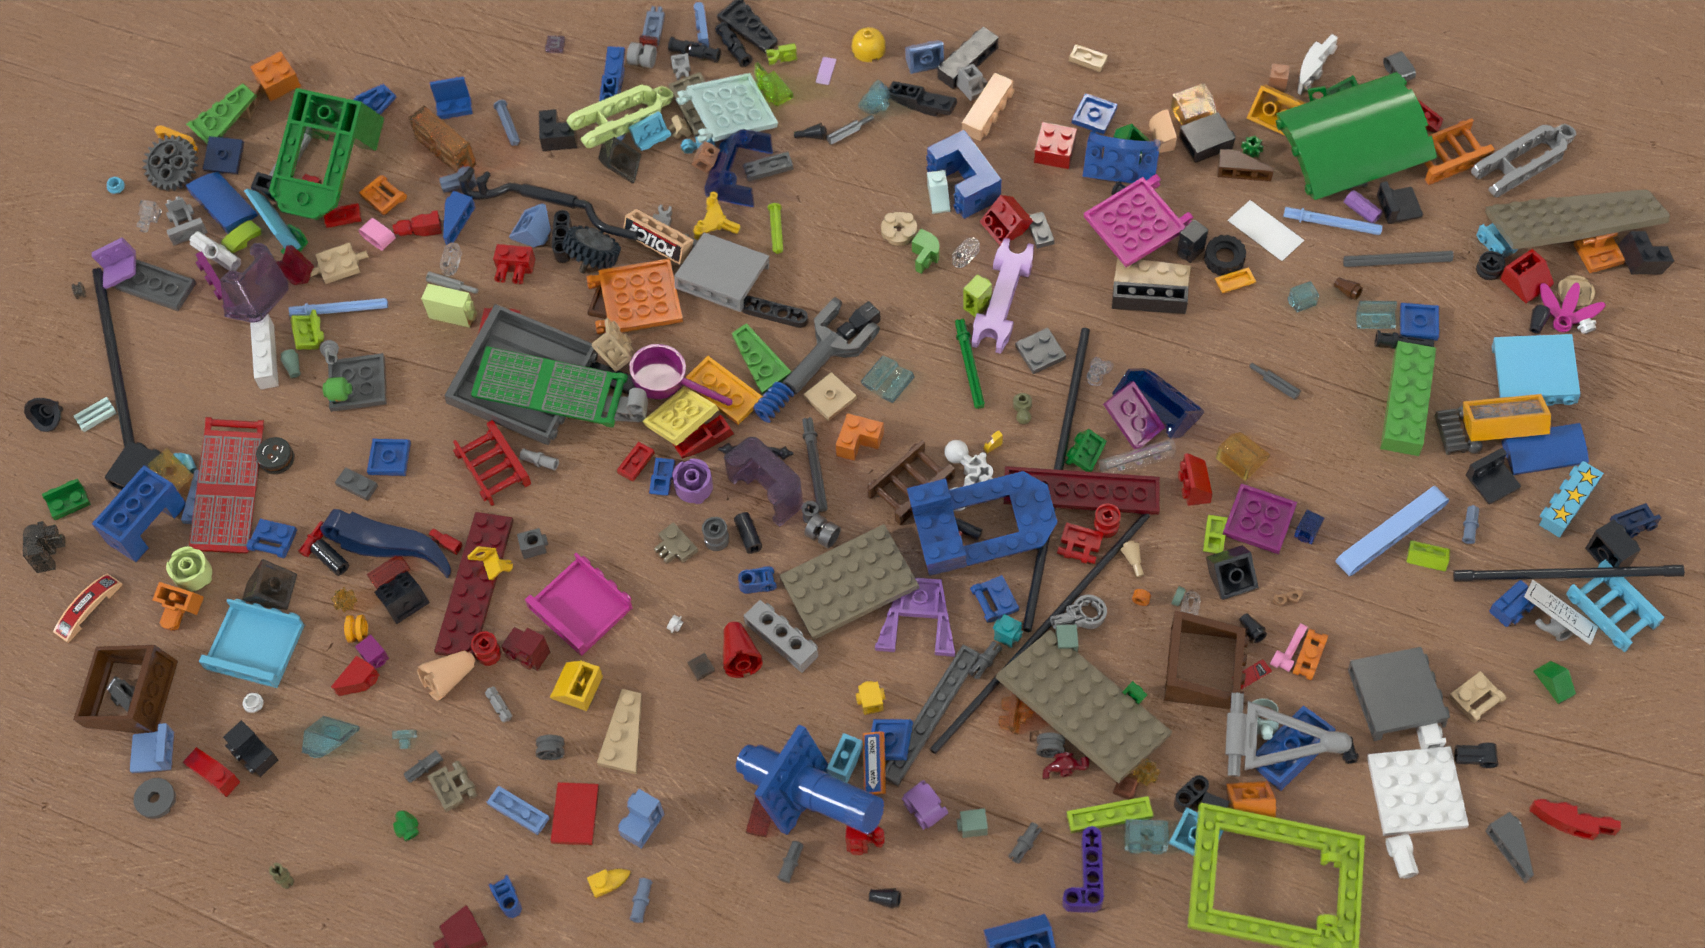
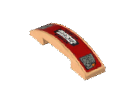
[53,573,123,643]

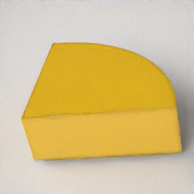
[983,431,1003,454]

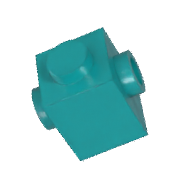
[993,614,1023,648]

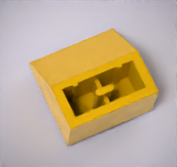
[550,661,603,711]

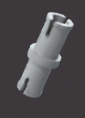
[520,449,559,471]

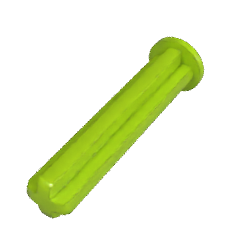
[767,203,783,254]

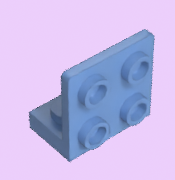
[130,723,174,773]

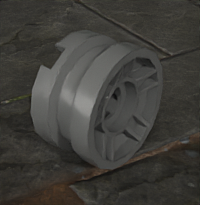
[1036,733,1065,758]
[536,735,565,760]

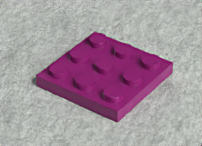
[1222,483,1297,554]

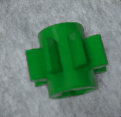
[1241,136,1264,158]

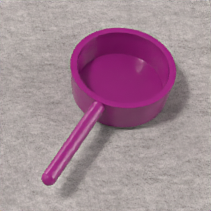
[629,344,733,406]

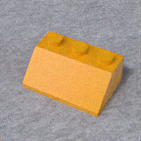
[1247,85,1306,135]

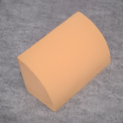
[1149,109,1177,153]

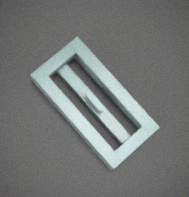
[74,397,117,432]

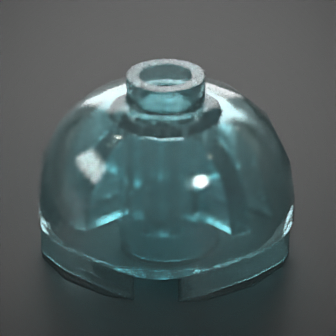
[858,79,890,115]

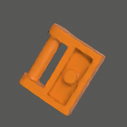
[359,175,407,216]

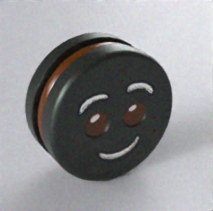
[256,437,294,474]

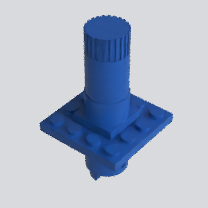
[736,725,884,835]

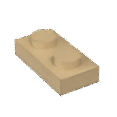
[1069,44,1108,72]

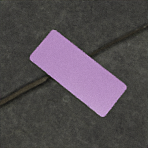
[816,57,836,85]

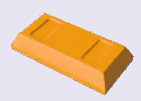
[1215,267,1256,293]

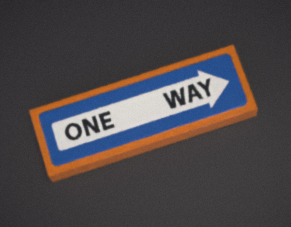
[863,731,886,795]

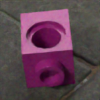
[355,634,389,668]

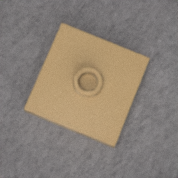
[804,372,857,421]

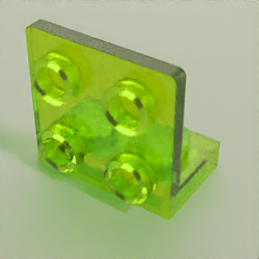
[754,62,793,107]

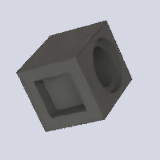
[517,528,548,559]

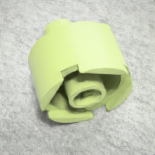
[166,546,212,591]

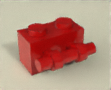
[845,825,885,855]

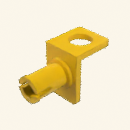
[467,546,513,580]

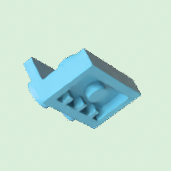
[1476,223,1518,258]

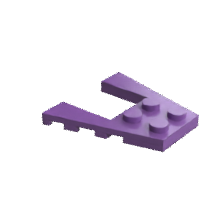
[875,578,955,657]

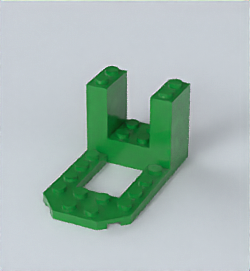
[269,88,385,220]

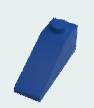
[443,191,475,248]

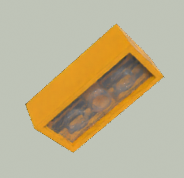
[1462,394,1551,442]

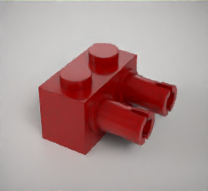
[493,244,536,284]

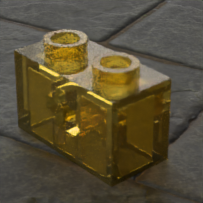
[147,448,194,491]

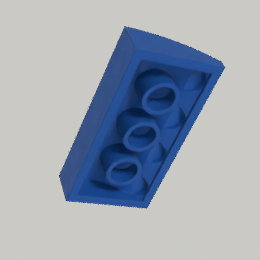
[186,172,258,234]
[1501,423,1589,475]
[1255,705,1336,791]

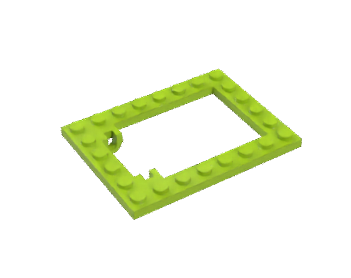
[1187,803,1365,948]

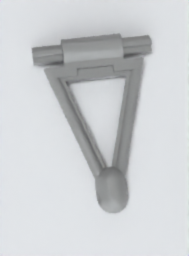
[1225,693,1352,777]

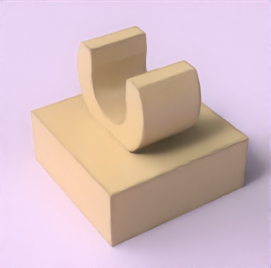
[669,115,692,139]

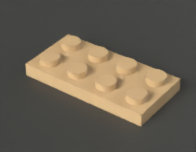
[1114,258,1191,286]

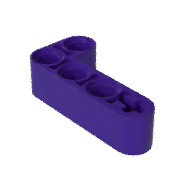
[1062,826,1104,912]

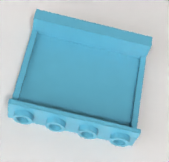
[1492,334,1580,406]
[199,599,305,688]

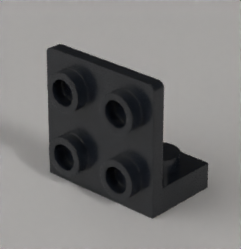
[1377,181,1423,224]
[1466,447,1521,505]
[374,571,430,624]

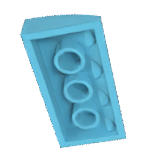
[244,189,301,249]

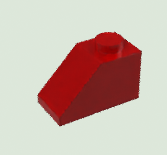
[331,655,379,696]

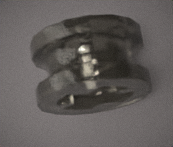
[71,281,86,299]

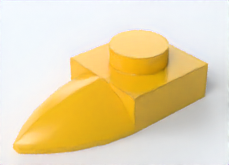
[587,869,631,898]

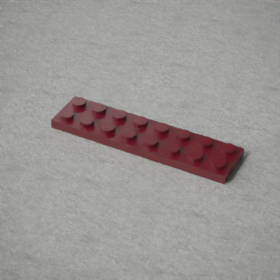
[1003,466,1160,515]
[434,512,514,658]

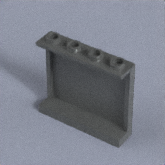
[1348,647,1450,741]

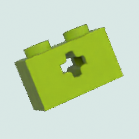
[963,274,992,317]

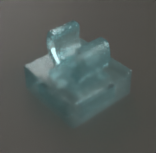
[392,729,417,749]

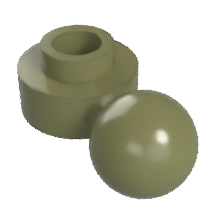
[1013,393,1032,425]

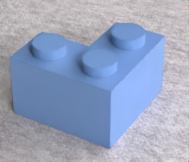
[618,789,665,849]

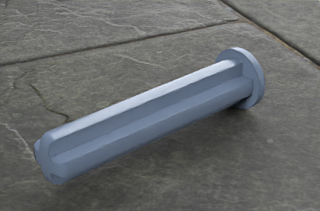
[493,100,520,146]

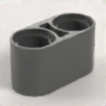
[1383,51,1416,82]

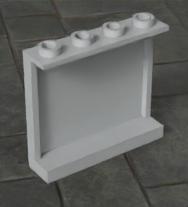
[674,233,769,312]

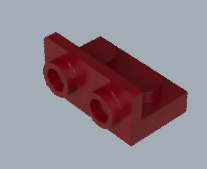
[273,245,314,285]

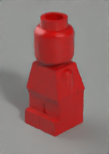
[393,210,442,237]

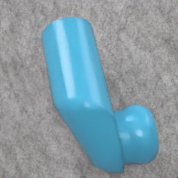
[171,453,197,474]

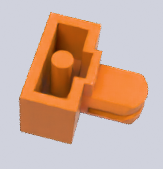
[152,582,204,631]

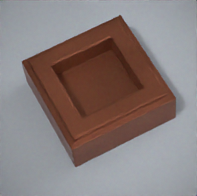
[1113,776,1140,800]

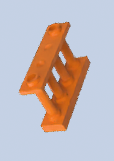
[1424,118,1495,185]

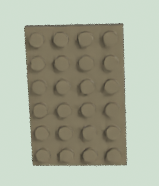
[779,524,919,640]

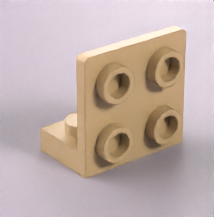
[592,318,633,372]

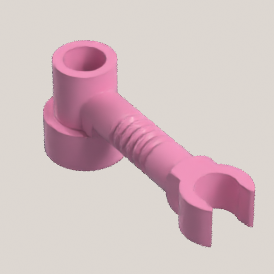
[1270,623,1307,672]

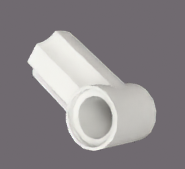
[1386,834,1419,879]

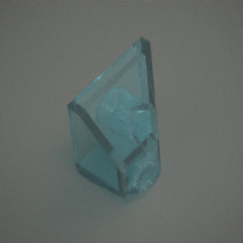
[302,716,360,758]

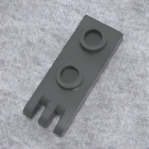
[743,152,794,181]

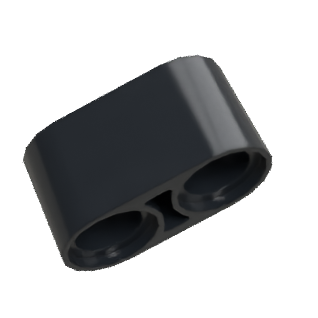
[1174,775,1209,813]

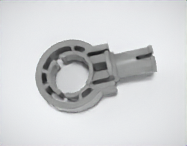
[1050,595,1107,629]

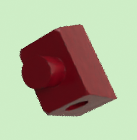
[433,905,488,948]

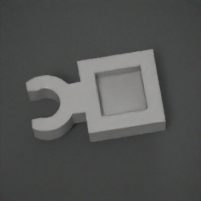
[671,53,690,81]
[652,204,672,227]

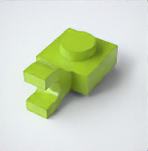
[766,43,797,65]

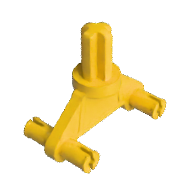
[693,192,741,240]

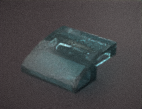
[860,356,915,403]

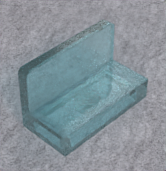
[1356,301,1397,329]

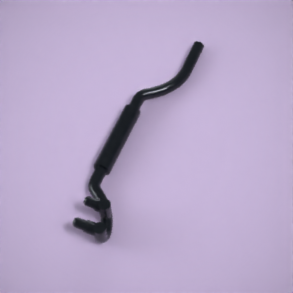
[458,167,638,241]

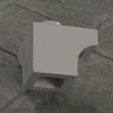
[956,64,988,101]

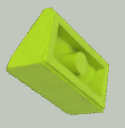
[1407,541,1450,571]

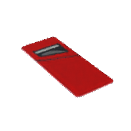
[1232,659,1272,690]

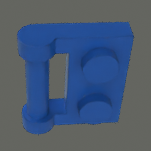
[247,519,297,558]
[970,575,1019,623]

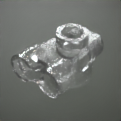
[1086,357,1114,386]

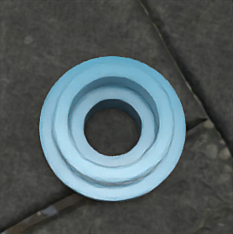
[107,177,125,194]

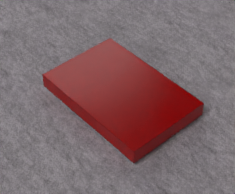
[550,782,599,845]

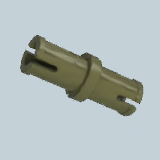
[269,863,294,889]

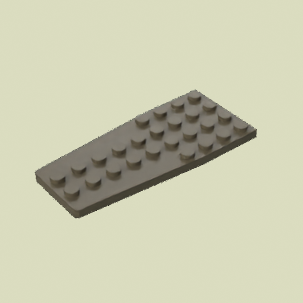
[1485,190,1670,249]

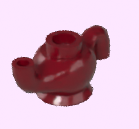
[1042,752,1090,780]

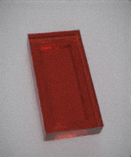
[366,556,411,590]

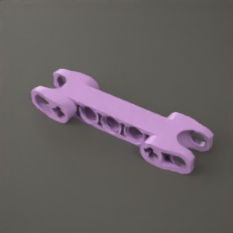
[972,238,1034,354]

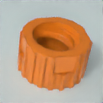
[1132,589,1151,606]

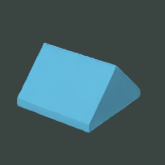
[1169,808,1223,856]

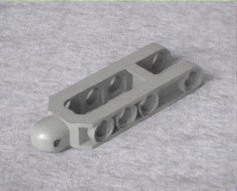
[1471,124,1576,198]

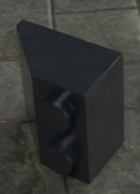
[1206,545,1259,600]

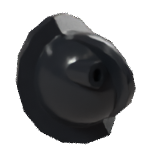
[24,398,63,432]

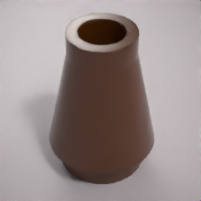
[1334,277,1363,300]

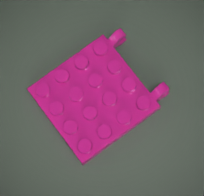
[1084,174,1193,268]

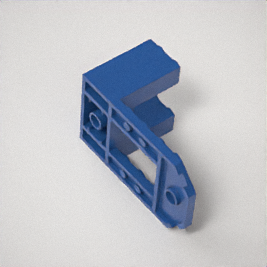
[907,471,1057,576]

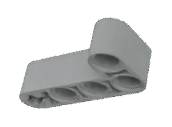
[602,388,648,422]

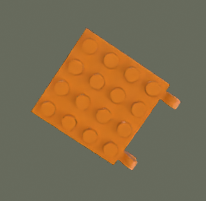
[586,258,683,334]

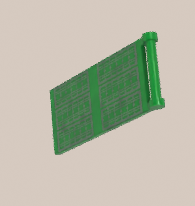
[471,346,628,428]

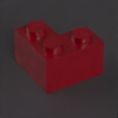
[501,627,550,671]

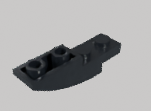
[886,81,958,117]

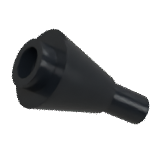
[794,123,827,140]

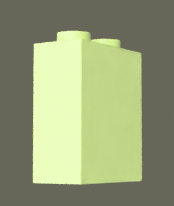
[421,284,477,328]

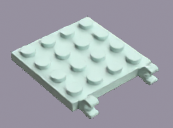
[676,73,778,143]

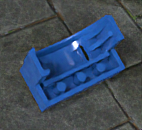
[1083,131,1161,183]

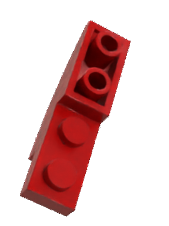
[1529,799,1621,840]

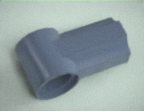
[439,166,477,193]

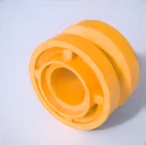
[344,614,368,643]

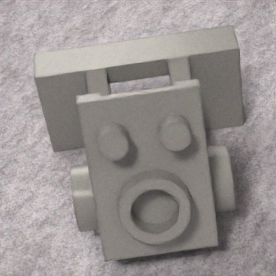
[165,196,208,245]

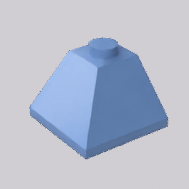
[509,203,551,247]

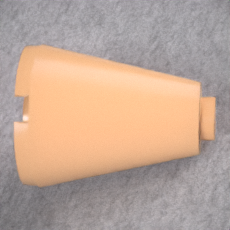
[417,651,475,701]

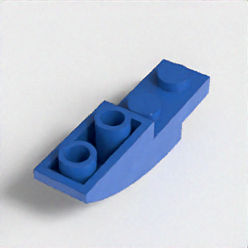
[599,46,626,102]

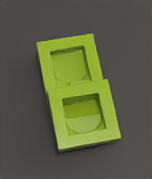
[221,220,262,253]
[1203,515,1228,554]

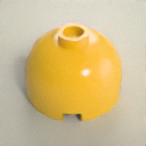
[851,27,886,62]

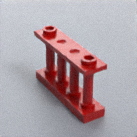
[453,420,531,506]

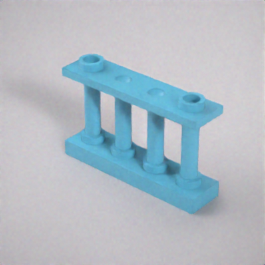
[1566,559,1665,653]

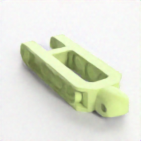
[567,84,673,149]

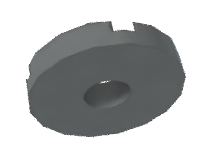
[133,778,176,819]

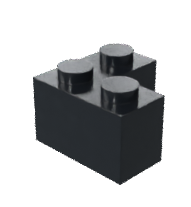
[539,109,577,151]
[1618,231,1675,274]
[223,720,279,777]

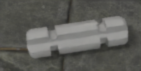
[485,687,513,723]

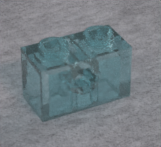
[1124,819,1168,854]

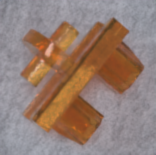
[998,693,1033,734]

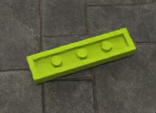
[1066,796,1153,834]

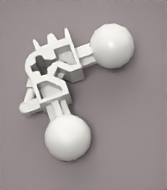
[944,440,993,511]

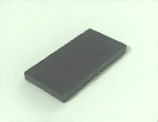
[115,259,196,311]

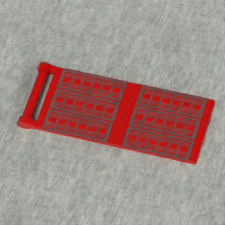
[189,417,264,554]

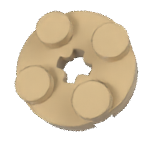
[881,212,917,246]

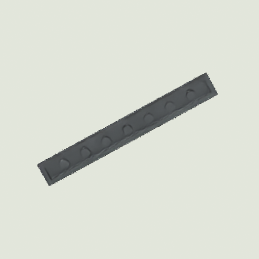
[885,644,980,787]

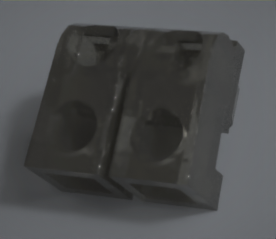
[23,521,65,573]

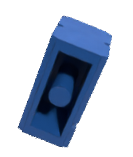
[1489,580,1536,627]

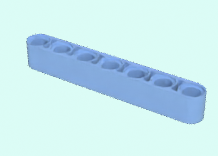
[1335,486,1449,576]

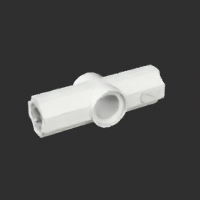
[190,231,241,272]

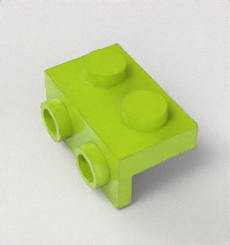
[290,310,324,350]

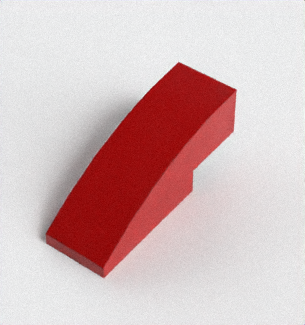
[672,415,734,459]

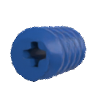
[754,382,794,423]

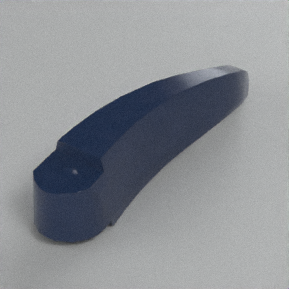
[320,509,451,578]

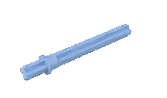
[1283,207,1382,235]
[289,298,388,317]

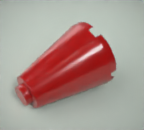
[723,621,763,678]

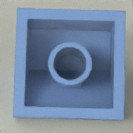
[905,40,944,74]

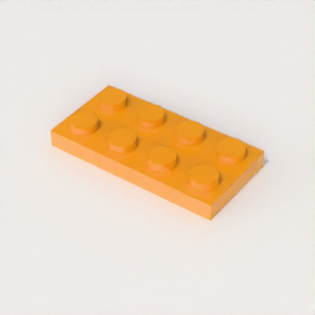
[685,356,763,425]

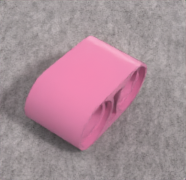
[359,218,395,251]

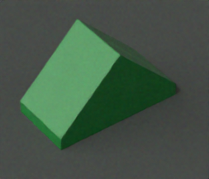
[1533,661,1576,704]

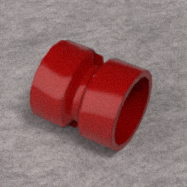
[1094,503,1121,538]
[471,631,502,666]

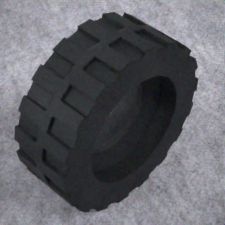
[1204,235,1246,276]

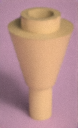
[1121,541,1144,577]

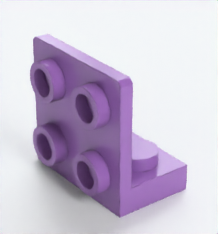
[92,237,136,289]

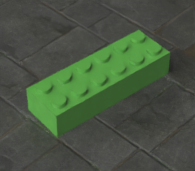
[1380,341,1436,456]

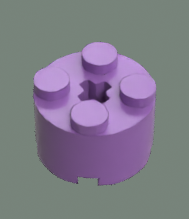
[673,458,713,504]
[901,780,948,830]

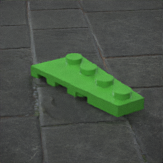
[186,83,257,144]
[732,323,791,396]

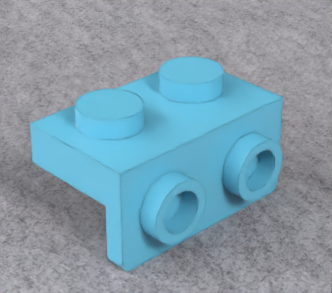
[628,111,671,151]

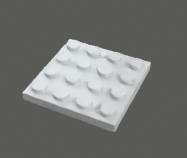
[1367,746,1469,836]

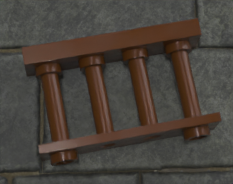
[867,440,955,526]

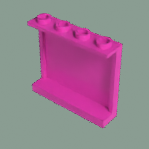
[525,553,632,656]

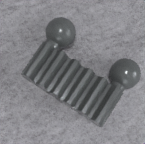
[1434,406,1483,455]

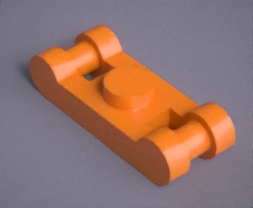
[1292,628,1329,681]

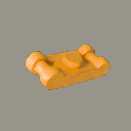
[154,125,199,155]

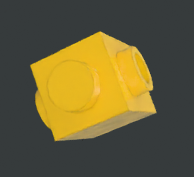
[855,681,886,715]

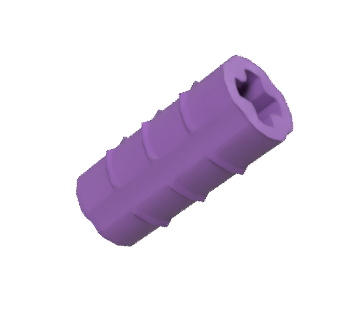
[1344,190,1383,224]

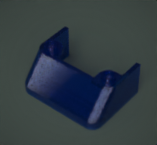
[704,129,773,208]
[1112,368,1204,439]

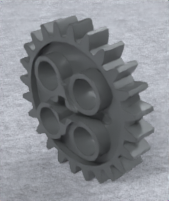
[142,135,199,192]

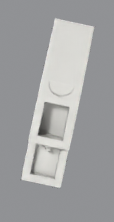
[1298,34,1338,95]

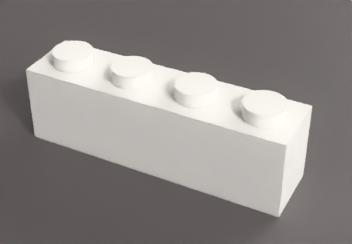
[250,313,279,390]

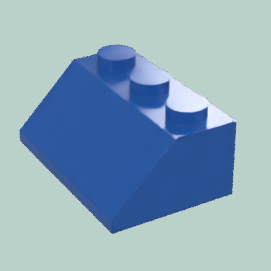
[983,914,1056,948]

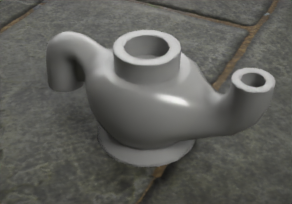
[1535,618,1574,641]

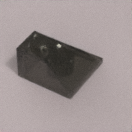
[598,137,642,184]
[242,559,297,610]

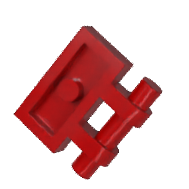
[1057,522,1104,564]

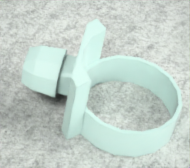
[1253,699,1279,740]

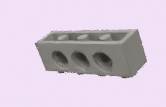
[744,600,818,673]

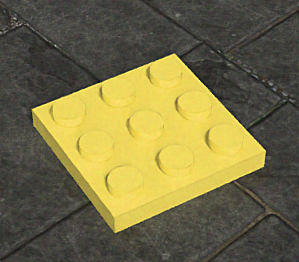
[643,386,718,446]

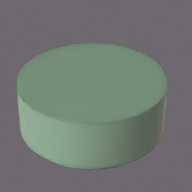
[1171,586,1186,607]

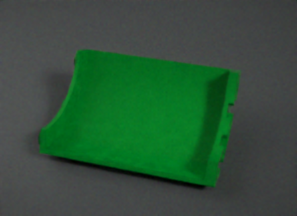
[1276,72,1437,200]

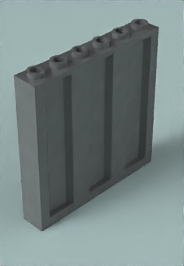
[444,304,598,445]

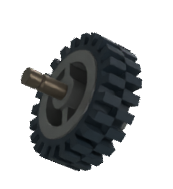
[562,225,621,274]

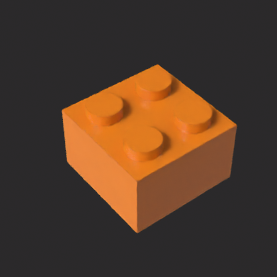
[250,51,301,102]

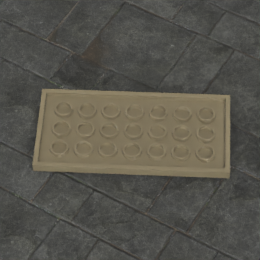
[996,630,1172,783]

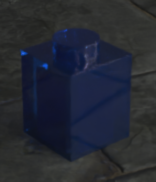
[1294,510,1325,545]

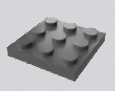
[328,353,387,412]

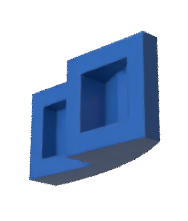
[649,458,675,496]

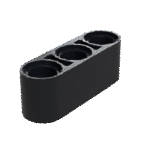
[552,210,573,263]

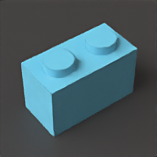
[827,733,863,783]

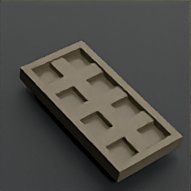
[668,72,706,137]

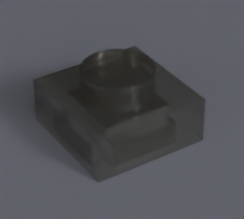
[687,653,715,681]

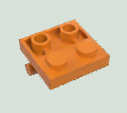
[1573,233,1625,273]

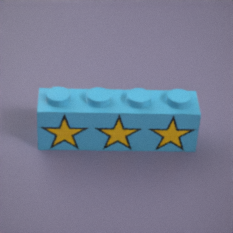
[1539,461,1604,538]

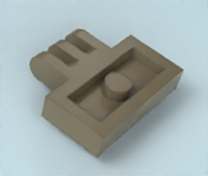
[654,522,698,564]

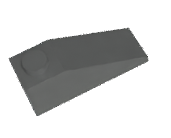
[1485,812,1534,883]

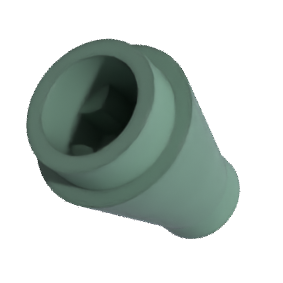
[280,349,301,378]

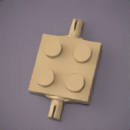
[310,243,369,284]

